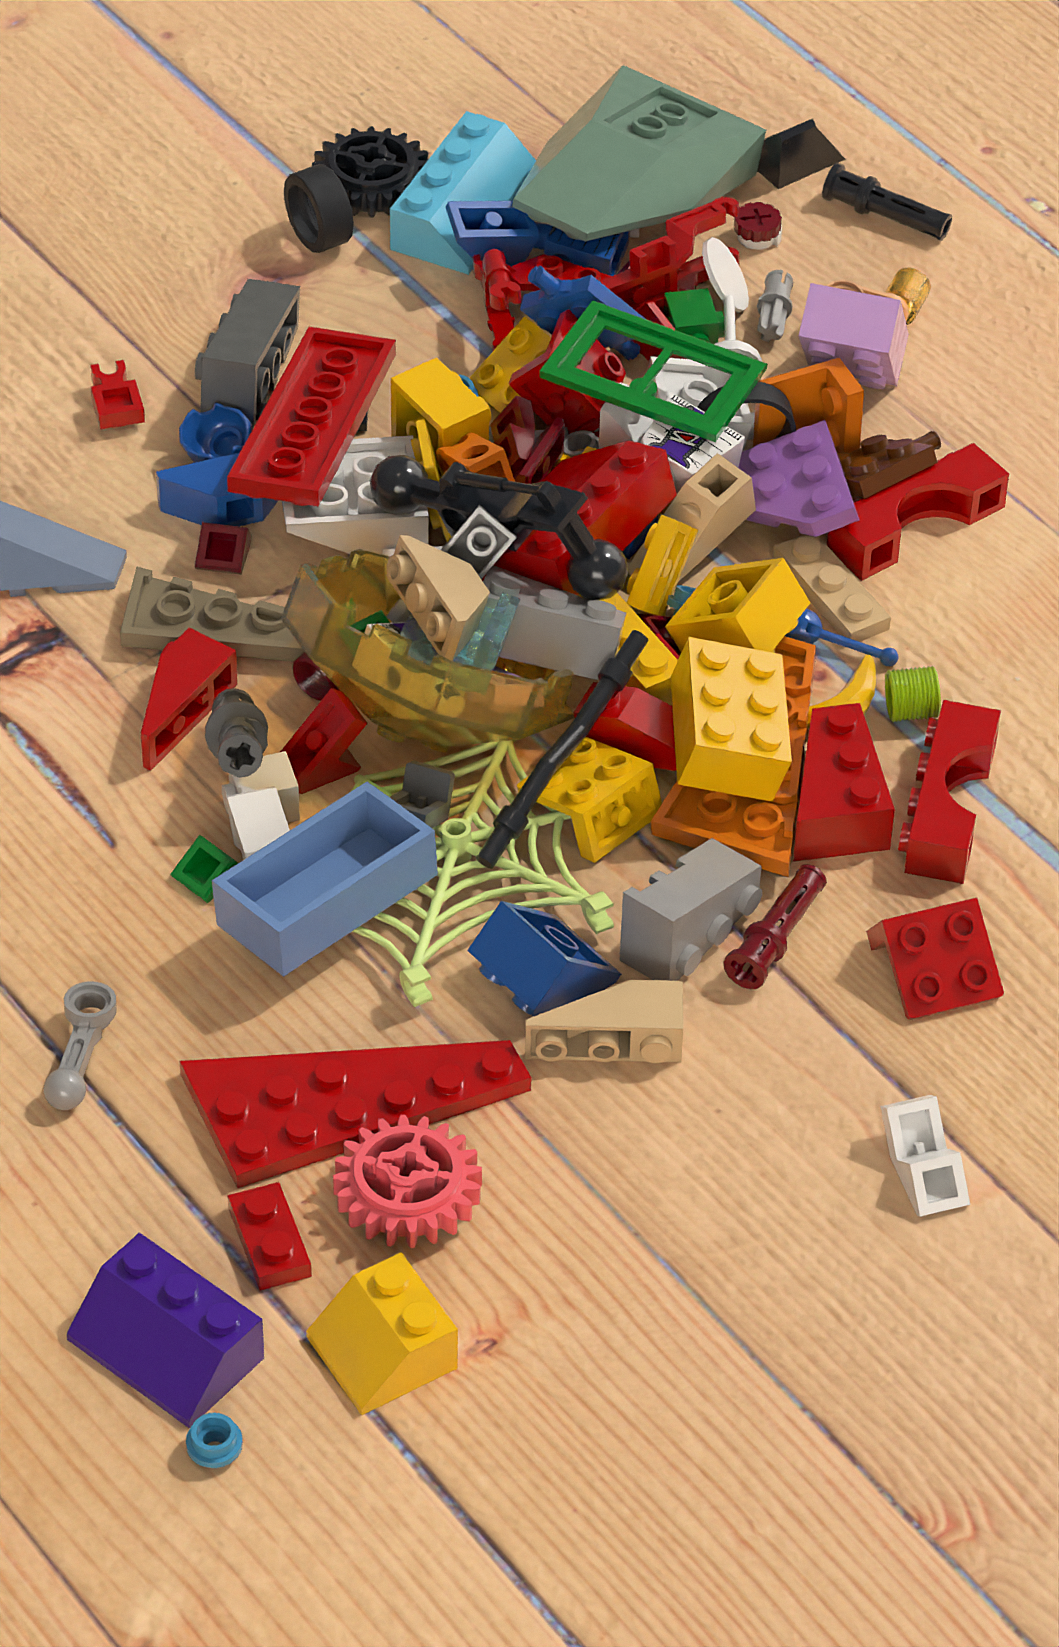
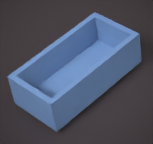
[212,781,438,977]

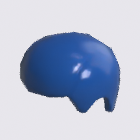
[179,403,253,463]

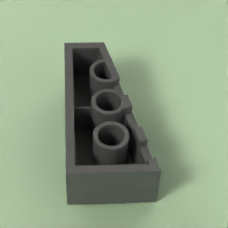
[195,279,300,428]

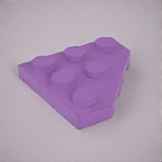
[738,420,859,537]

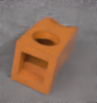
[436,432,515,482]

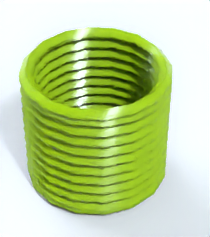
[885,666,941,723]

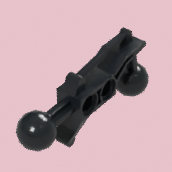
[370,455,628,600]

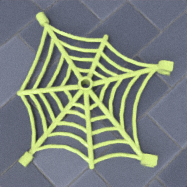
[351,712,614,1007]

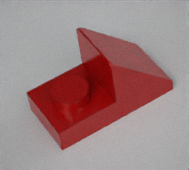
[279,688,368,794]

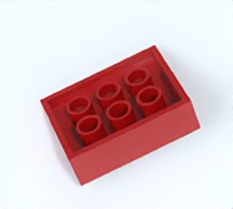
[481,440,677,596]

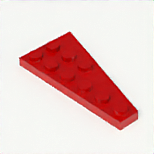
[179,1040,532,1189]

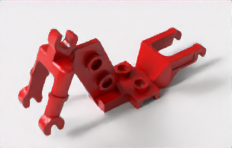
[473,197,739,351]

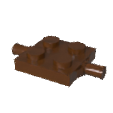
[838,431,941,499]

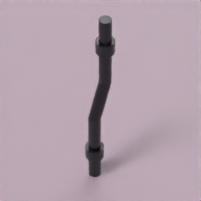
[476,630,649,869]

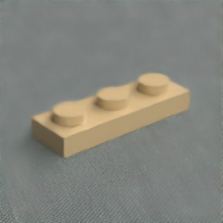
[773,534,891,642]

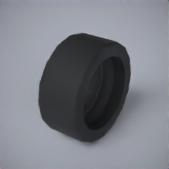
[283,164,354,252]

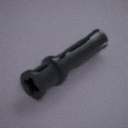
[822,163,952,241]

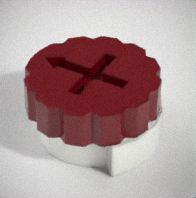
[734,202,782,250]

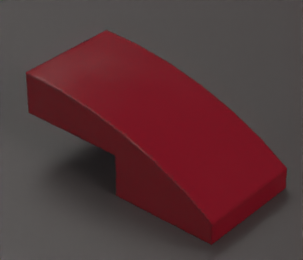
[490,395,535,474]

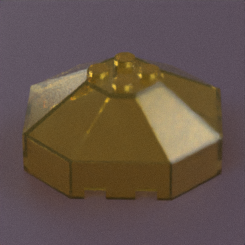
[281,549,574,752]

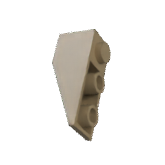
[627,453,756,582]
[525,980,683,1063]

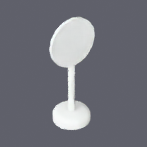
[702,237,762,381]

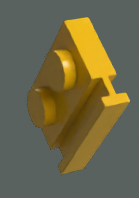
[627,514,698,616]

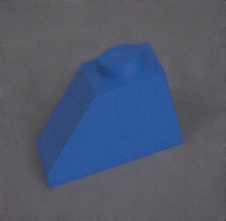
[445,201,540,266]

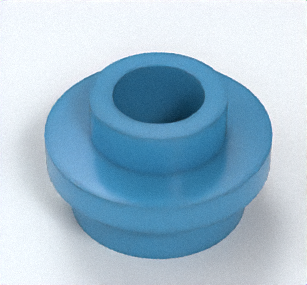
[186,1413,243,1468]

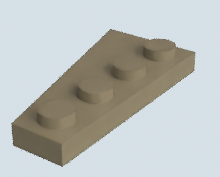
[120,567,318,662]

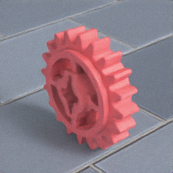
[333,1115,482,1248]

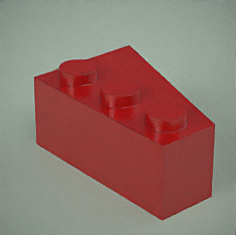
[793,703,895,862]

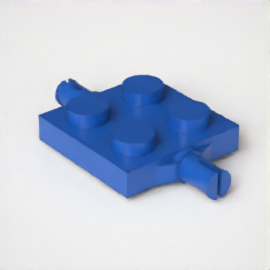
[520,266,645,361]

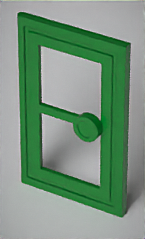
[539,300,768,442]

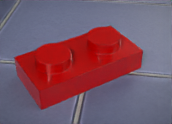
[227,1182,312,1291]

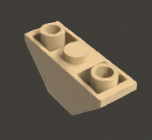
[386,535,490,662]

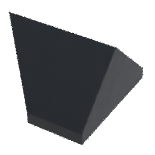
[757,118,846,189]

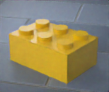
[671,637,792,802]

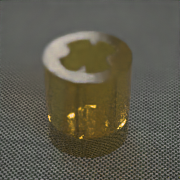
[884,268,931,325]

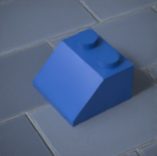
[467,901,621,1016]

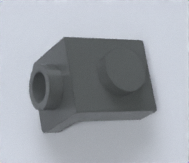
[390,760,455,828]

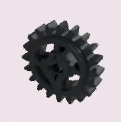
[312,126,428,217]

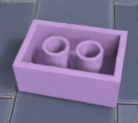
[799,283,909,389]

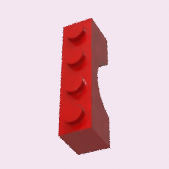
[827,442,1009,581]
[898,700,1001,884]

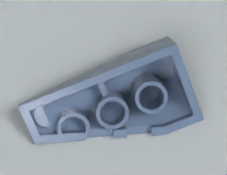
[0,501,127,597]

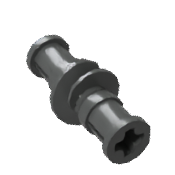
[205,688,268,778]

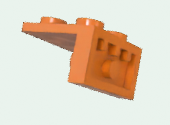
[753,357,864,454]

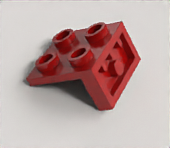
[508,309,626,434]
[866,897,1004,1020]

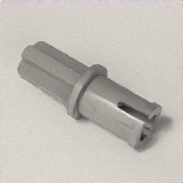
[757,270,793,342]

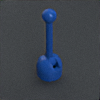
[785,608,899,667]

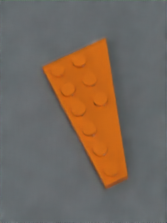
[651,636,816,877]

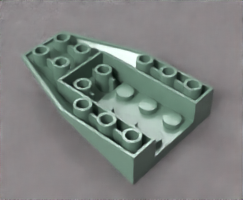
[512,65,766,241]

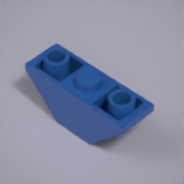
[156,453,279,527]

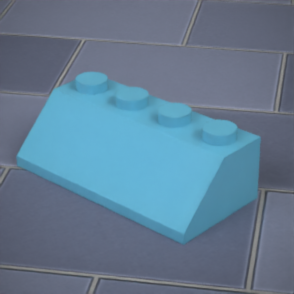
[390,111,536,275]

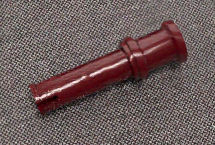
[723,864,827,990]

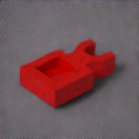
[90,360,145,430]

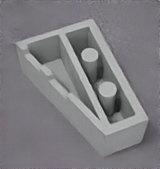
[466,565,626,681]
[620,838,762,981]

